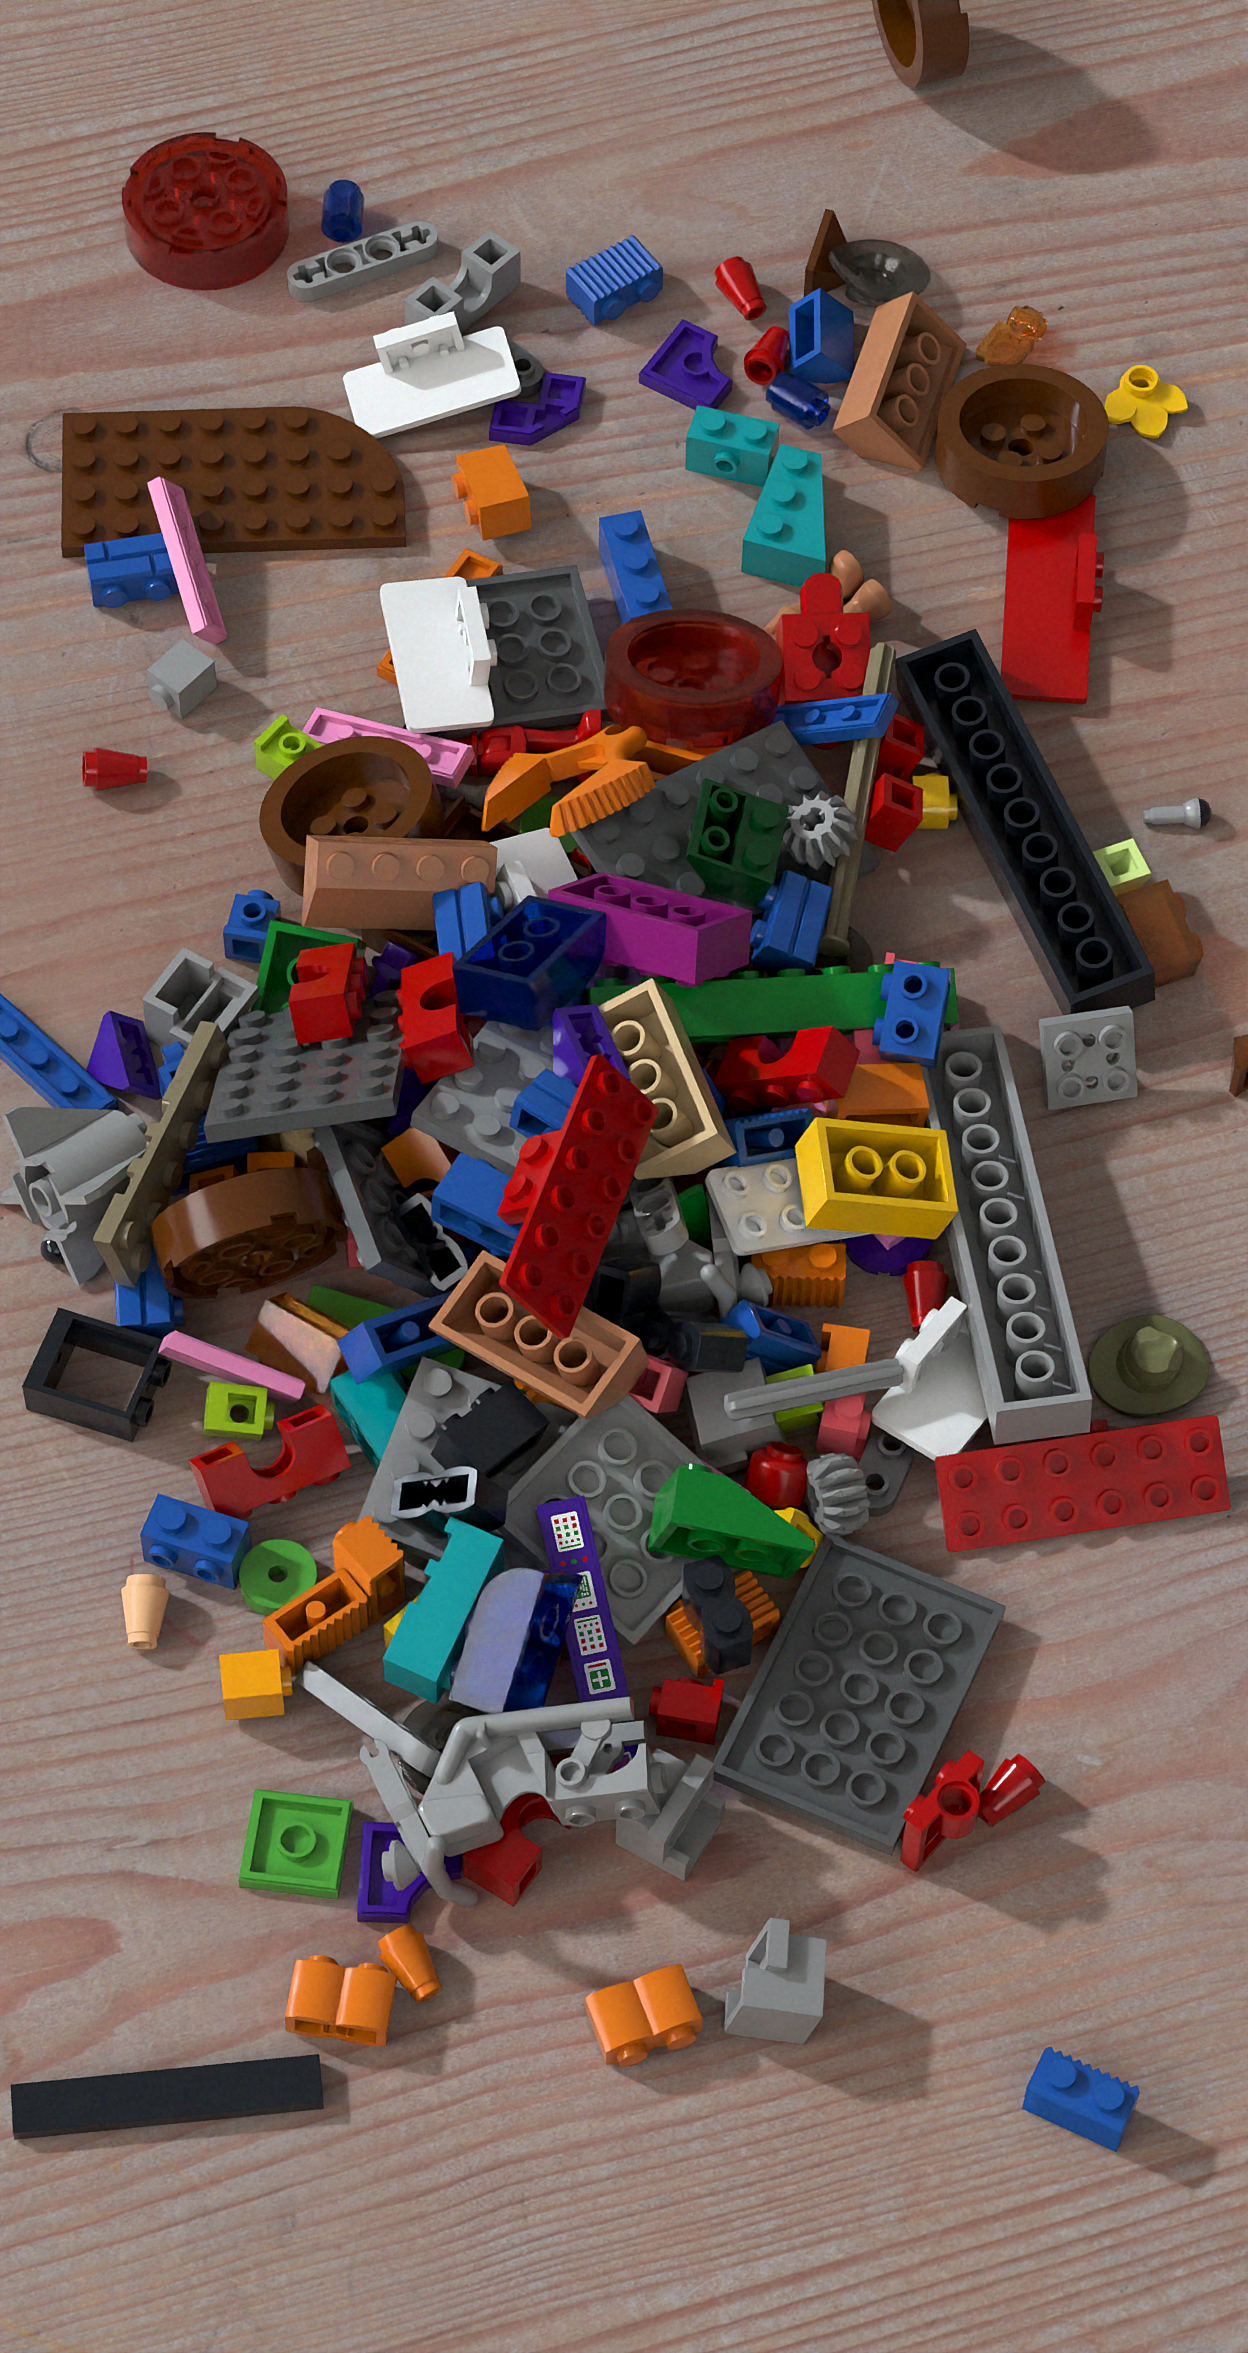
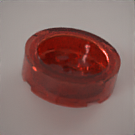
[121,132,290,291]
[603,609,782,748]

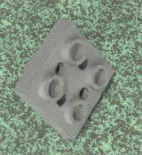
[1039,1006,1138,1110]

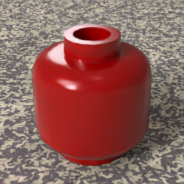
[744,1441,808,1510]

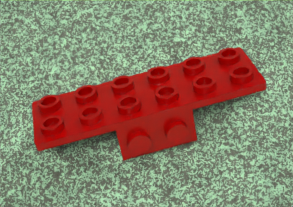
[1000,494,1104,704]
[496,1054,659,1339]
[934,1415,1231,1552]

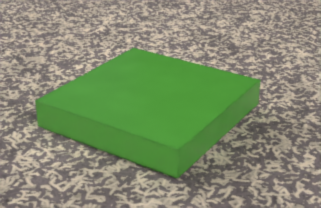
[238,1789,354,1900]

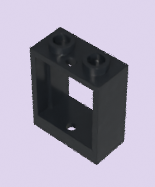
[22,1307,172,1442]

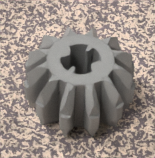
[782,790,858,870]
[803,1452,870,1536]

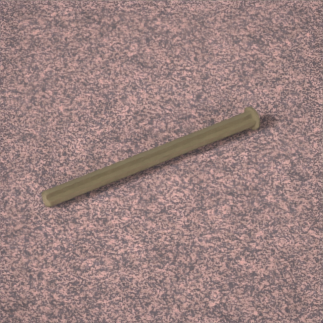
[818,642,896,957]

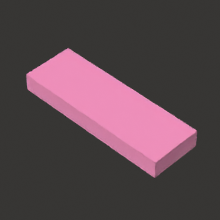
[158,1331,305,1405]

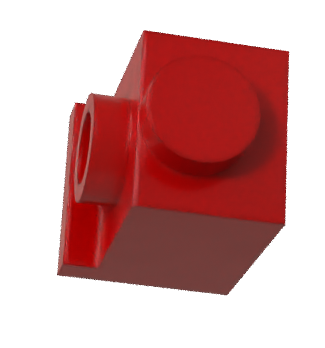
[649,1678,724,1745]

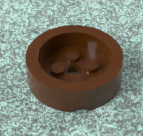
[871,0,969,87]
[935,364,1109,519]
[259,736,446,897]
[149,1167,348,1299]

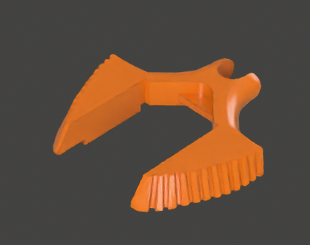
[481,724,656,837]

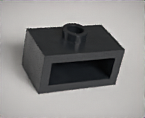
[431,1381,550,1480]

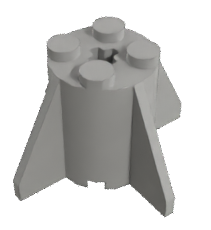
[0,1107,147,1285]

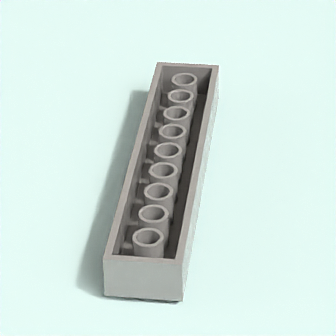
[921,1025,1093,1445]

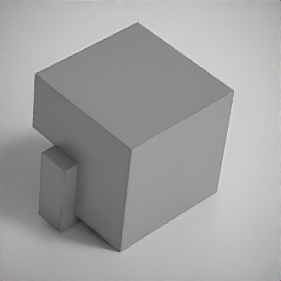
[142,947,259,1054]
[683,1357,786,1475]
[615,1747,726,1881]
[724,1917,827,2045]

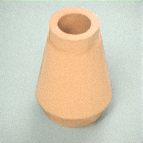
[121,1574,170,1650]

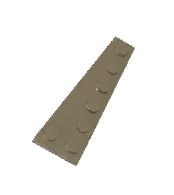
[93,1021,230,1288]

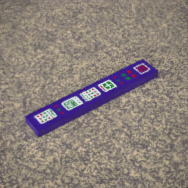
[536,1495,638,1774]

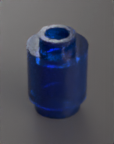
[321,180,364,243]
[766,372,830,430]

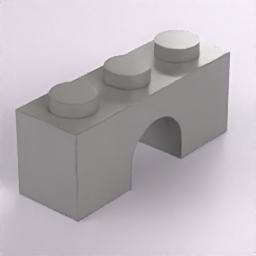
[404,229,521,334]

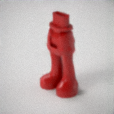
[452,709,602,783]

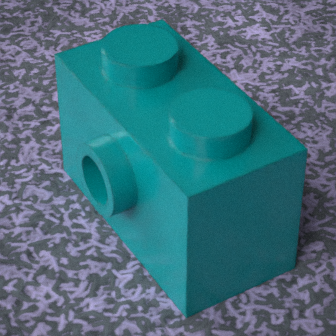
[685,405,780,487]

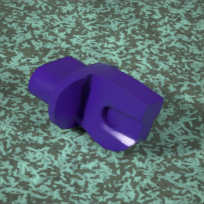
[367,940,420,999]

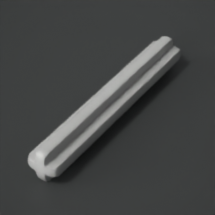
[724,1358,904,1421]

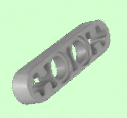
[287,221,438,302]
[628,1175,689,1256]
[295,1659,442,1778]

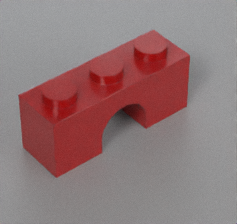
[864,713,924,853]
[288,942,369,1045]
[396,951,475,1084]
[714,1026,861,1112]
[189,1404,352,1520]
[461,1753,572,1907]

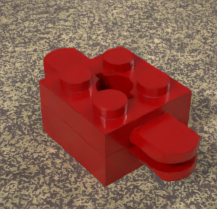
[775,572,871,750]

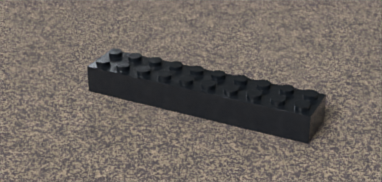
[895,628,1155,1015]

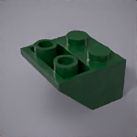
[686,778,789,908]

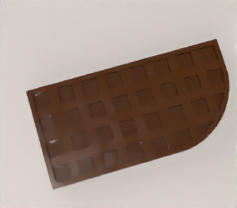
[61,406,406,558]

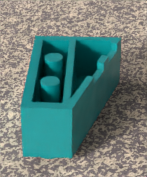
[741,444,826,588]
[383,1516,509,1704]

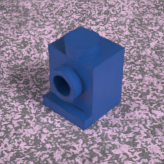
[223,890,282,964]

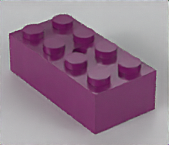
[546,872,752,987]

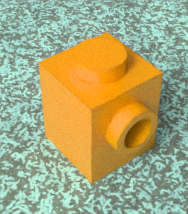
[219,1649,293,1721]

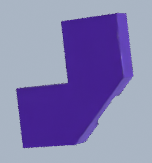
[489,372,586,446]

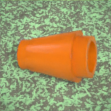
[377,1923,443,2004]

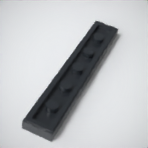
[10,2054,324,2140]

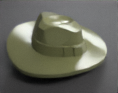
[1088,1314,1209,1417]

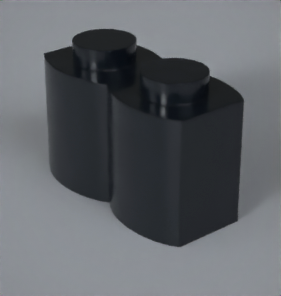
[393,1189,485,1291]
[590,1255,662,1351]
[643,1310,749,1373]
[390,1466,508,1539]
[682,1554,753,1675]

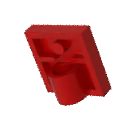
[900,1750,985,1873]

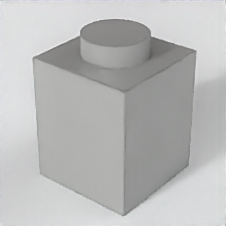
[146,638,217,719]

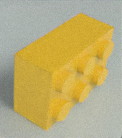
[795,1117,958,1240]

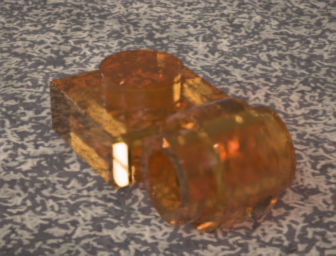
[976,305,1048,367]

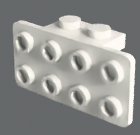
[343,311,521,439]
[380,576,497,734]
[490,828,578,964]
[705,1158,870,1256]
[871,1296,988,1461]

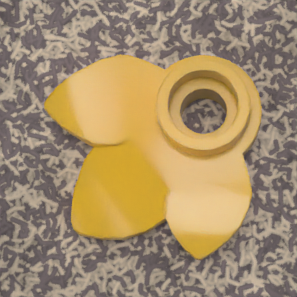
[1104,365,1188,439]

